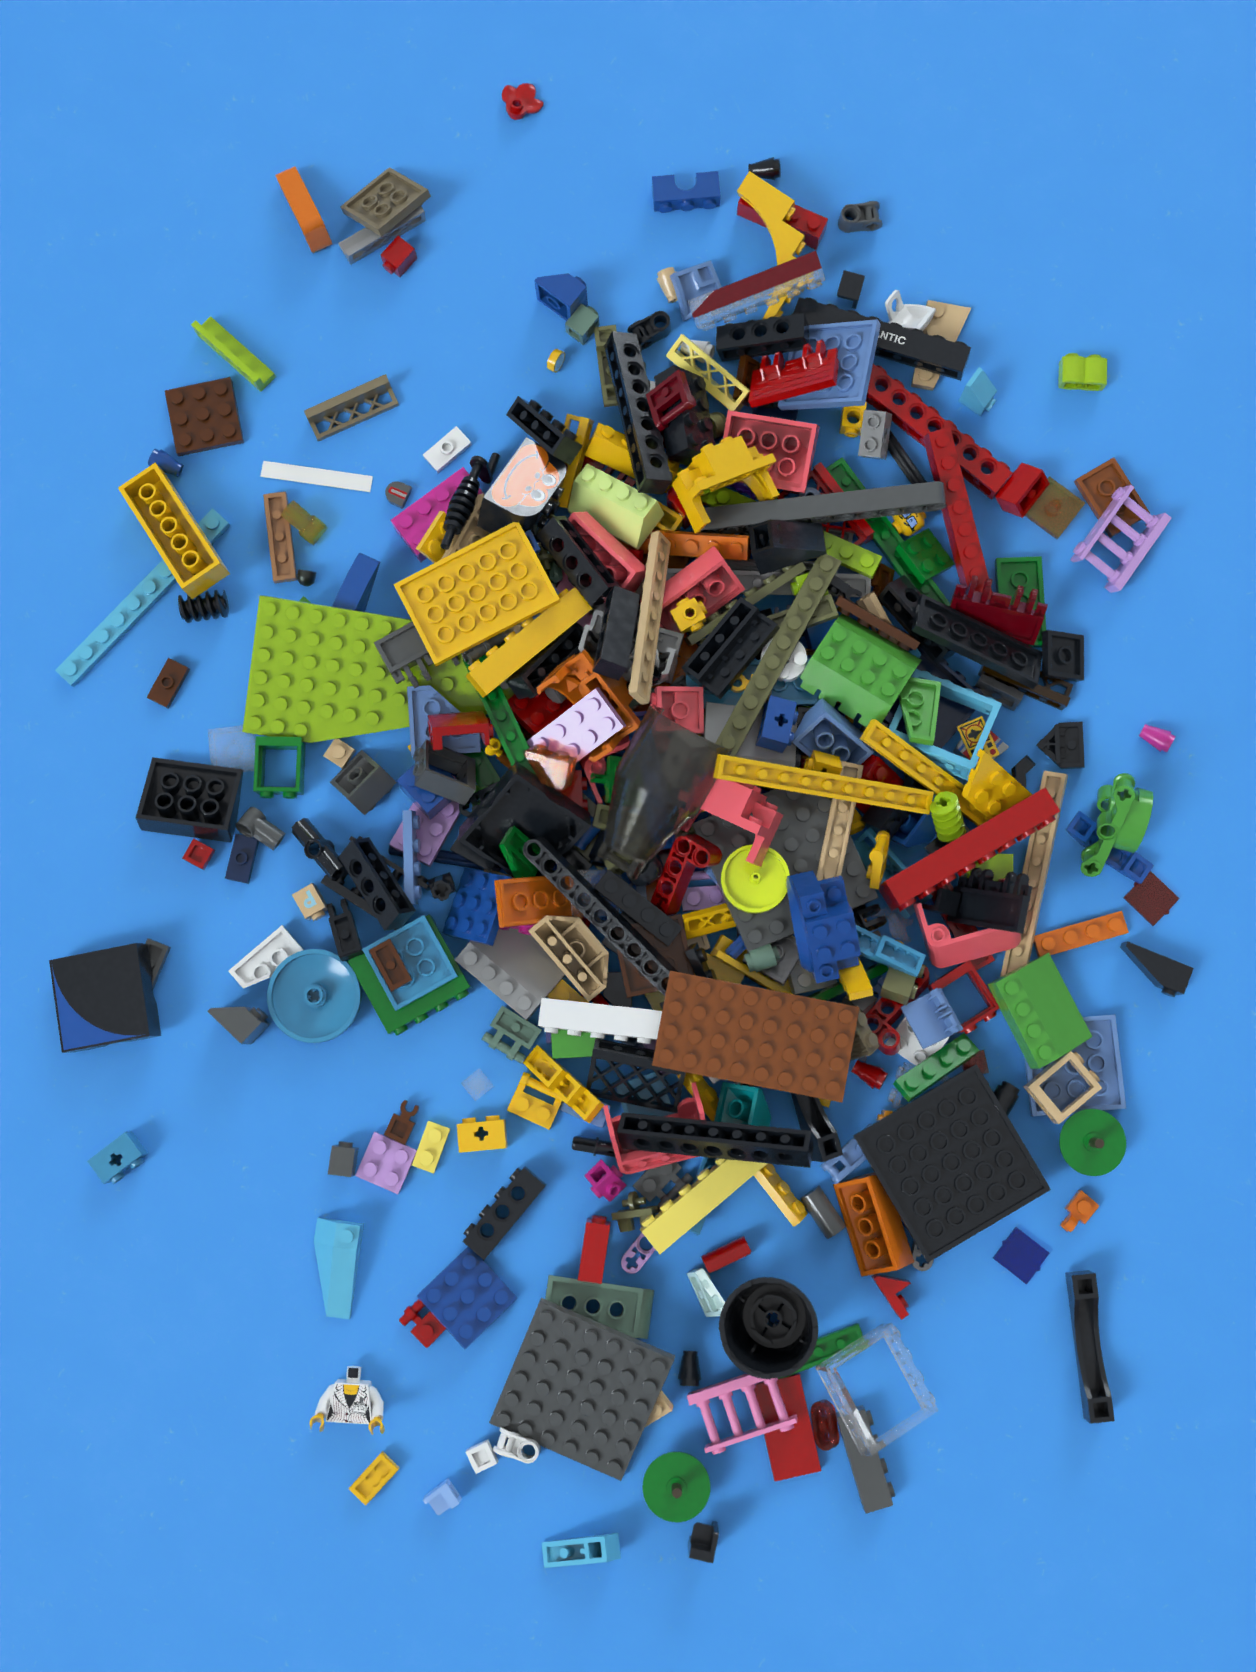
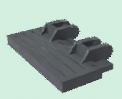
[374,622,460,688]

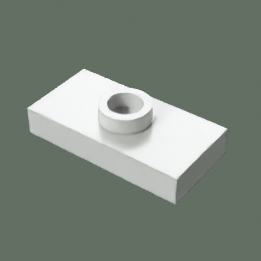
[423,426,472,473]

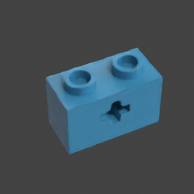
[87,1131,148,1184]

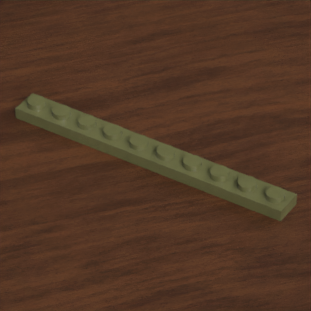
[712,554,842,757]

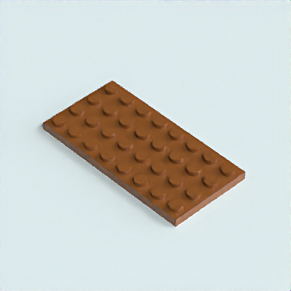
[652,971,860,1103]

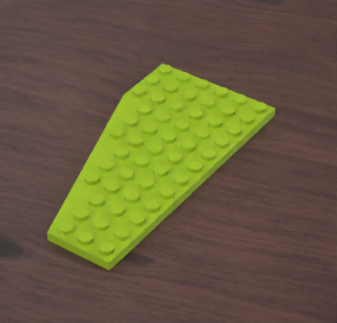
[242,595,514,743]

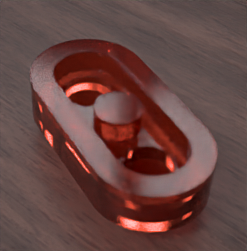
[811,1400,839,1451]

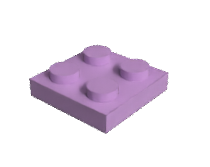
[355,1132,417,1194]

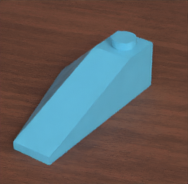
[314,1217,364,1320]

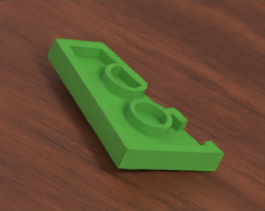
[898,677,941,746]

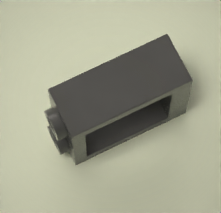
[413,740,476,805]

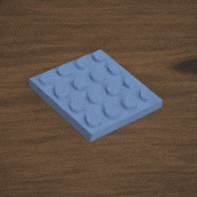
[778,319,881,411]
[1024,1014,1126,1116]

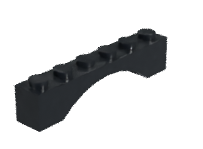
[791,1093,843,1162]
[1065,1270,1115,1424]

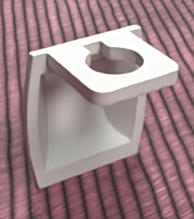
[885,290,936,331]

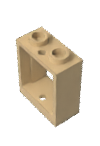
[1023,1051,1102,1124]

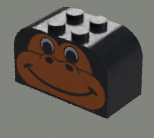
[477,437,567,537]

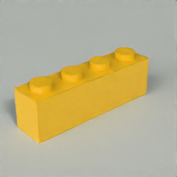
[584,422,680,493]

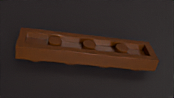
[835,595,920,651]

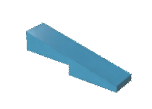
[856,925,926,977]

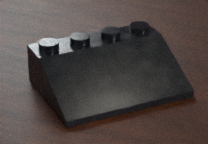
[136,757,243,843]

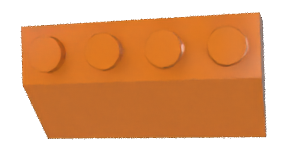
[833,1172,914,1276]

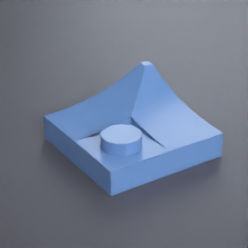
[670,260,722,322]

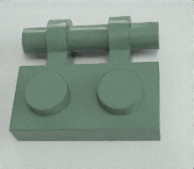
[482,1006,542,1064]

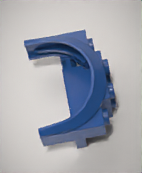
[786,870,861,984]

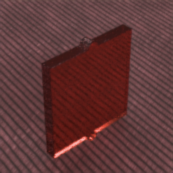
[1123,871,1180,926]

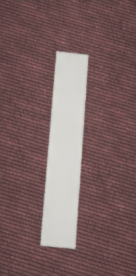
[260,461,373,492]

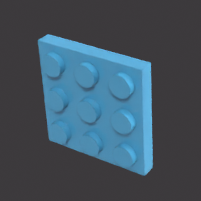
[362,915,458,1011]

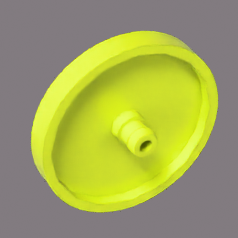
[721,844,790,914]

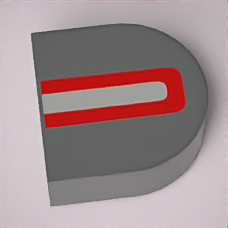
[385,481,412,509]

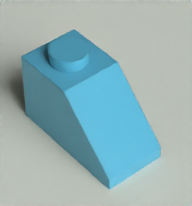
[959,367,997,416]

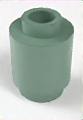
[744,943,780,973]

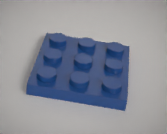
[442,868,513,946]
[416,1247,517,1350]

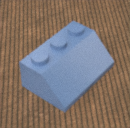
[792,698,874,765]

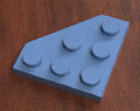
[407,685,481,756]

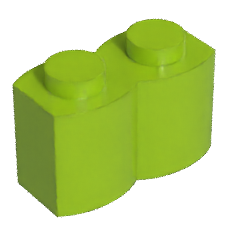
[1058,353,1107,391]

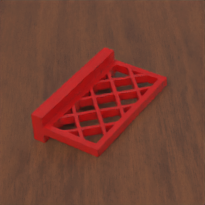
[777,462,874,546]

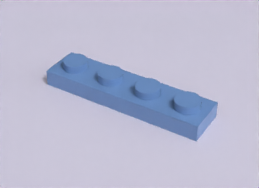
[402,810,422,905]

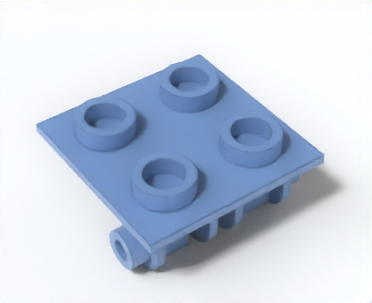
[900,988,963,1049]

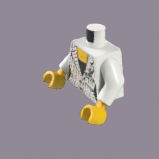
[309,1366,385,1435]

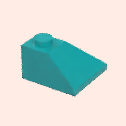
[714,1082,771,1127]

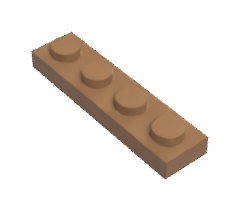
[263,491,297,583]

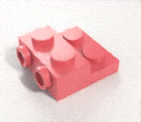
[650,686,704,736]

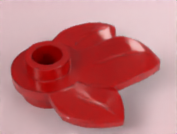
[502,83,544,120]

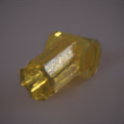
[281,500,328,546]

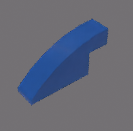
[332,553,380,612]

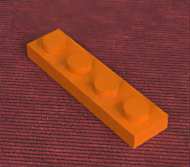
[1033,911,1129,957]

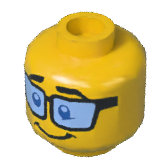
[891,512,926,536]

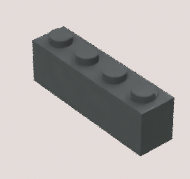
[835,1405,895,1514]

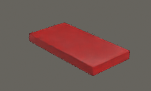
[754,1373,821,1481]

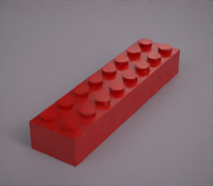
[879,787,1060,912]

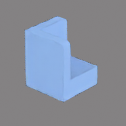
[423,1478,462,1515]

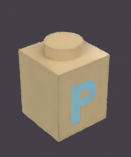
[292,883,328,921]

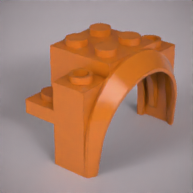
[536,649,642,762]

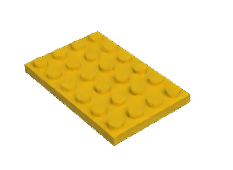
[393,522,561,667]

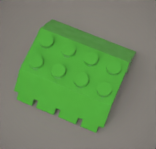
[800,614,922,727]

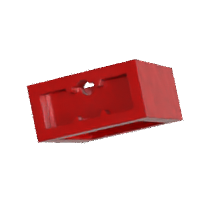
[927,960,999,1034]
[578,1215,611,1284]

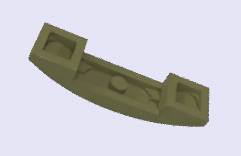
[594,325,618,407]

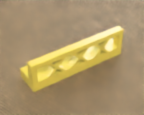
[666,334,750,412]

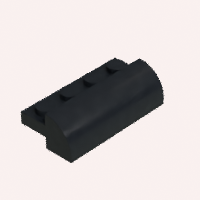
[682,597,779,700]

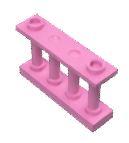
[687,1373,798,1455]

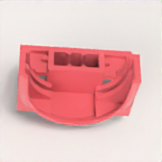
[672,772,784,867]

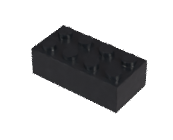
[654,365,716,466]

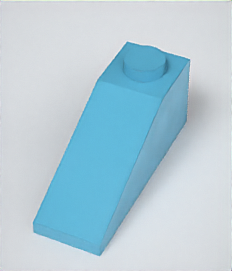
[542,1533,621,1568]

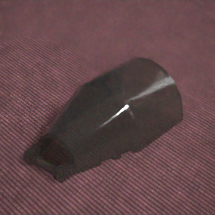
[598,704,732,880]

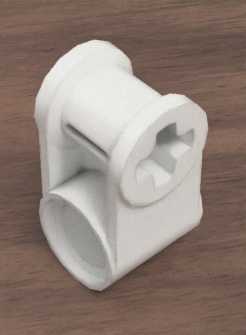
[493,1426,541,1464]

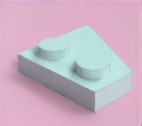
[687,1268,725,1317]

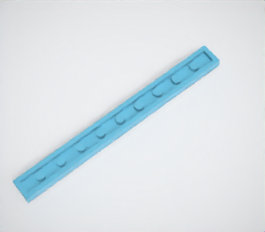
[55,508,231,687]

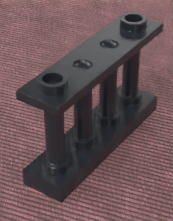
[321,836,430,931]

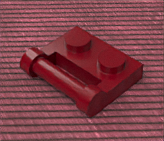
[646,369,697,431]

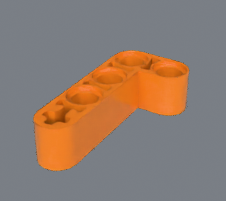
[275,166,333,253]

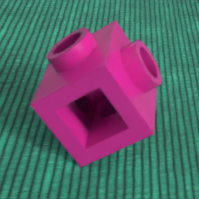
[584,1159,627,1202]

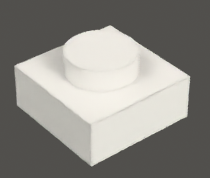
[465,1439,498,1474]

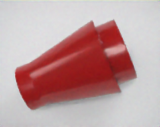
[851,1060,888,1090]

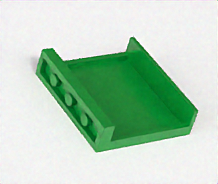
[348,914,472,1036]

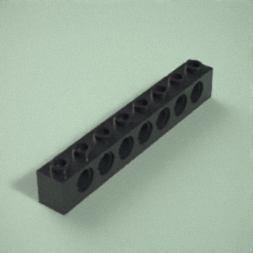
[604,331,673,494]
[617,1112,814,1168]

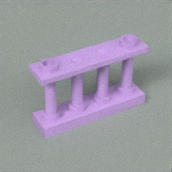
[1070,485,1172,593]

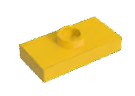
[349,1451,400,1506]

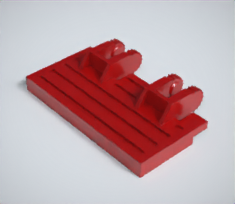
[748,340,839,408]

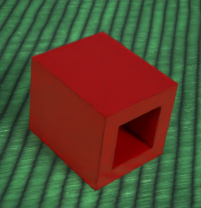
[381,236,417,277]

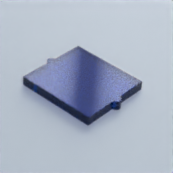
[993,1227,1049,1284]

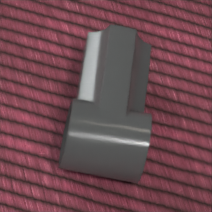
[236,807,286,850]

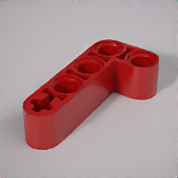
[650,834,722,916]
[866,967,930,1056]

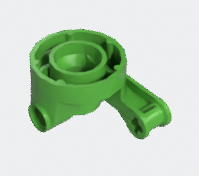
[1081,773,1154,877]

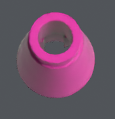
[1139,724,1176,752]

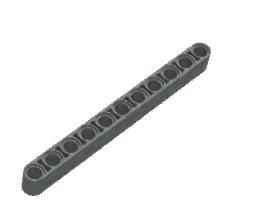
[701,481,946,534]

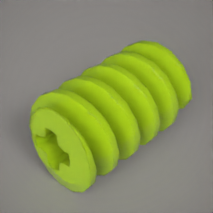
[930,791,966,842]

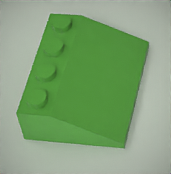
[987,953,1092,1069]

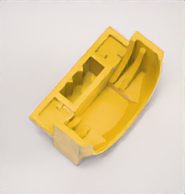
[672,436,780,534]

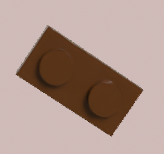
[733,355,761,407]
[369,939,413,992]

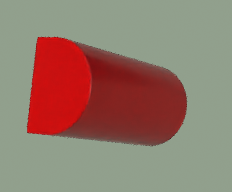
[701,1236,751,1273]

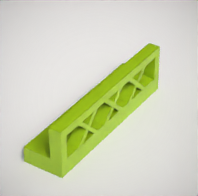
[191,316,276,392]

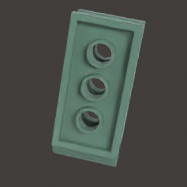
[545,1275,654,1339]

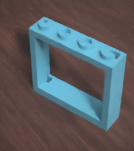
[888,669,1002,781]

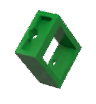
[253,736,306,799]

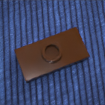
[147,658,190,709]

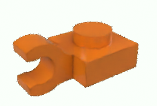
[1060,1190,1100,1232]

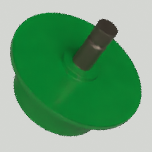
[1059,1109,1126,1176]
[643,1452,710,1522]

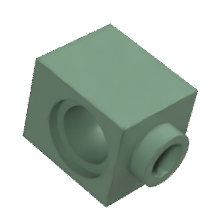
[565,303,599,345]

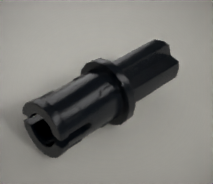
[572,1136,616,1158]

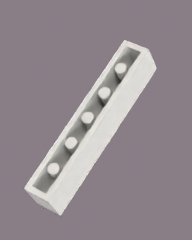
[538,998,662,1044]

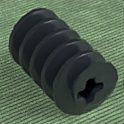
[178,590,229,623]

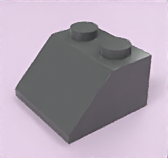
[330,750,397,815]
[207,1007,270,1045]

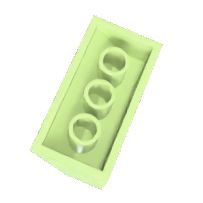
[568,463,664,550]

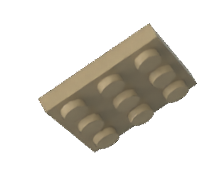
[340,167,431,237]

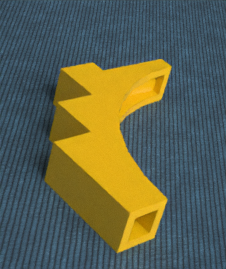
[737,171,816,319]

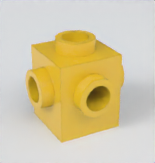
[670,597,708,634]

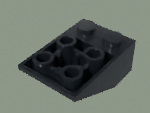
[749,519,827,575]

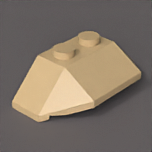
[528,915,609,1002]

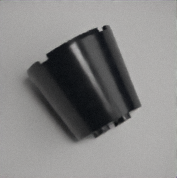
[719,1277,818,1379]

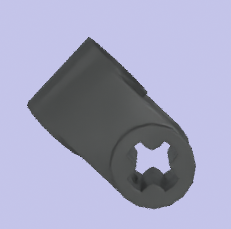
[838,201,882,233]

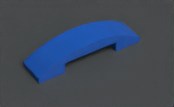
[1065,811,1154,884]

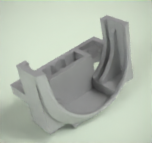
[578,609,684,686]

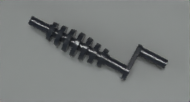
[440,453,500,550]

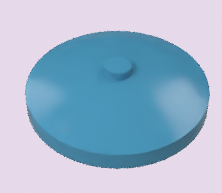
[267,949,362,1043]

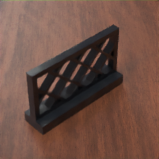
[586,1038,686,1113]

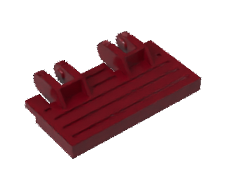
[949,575,1048,645]

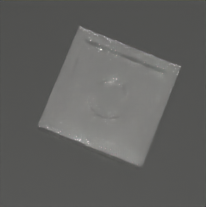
[208,725,256,772]

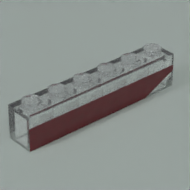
[688,251,825,331]

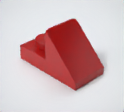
[871,1274,911,1320]

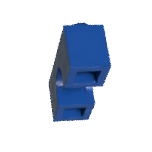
[652,171,720,213]

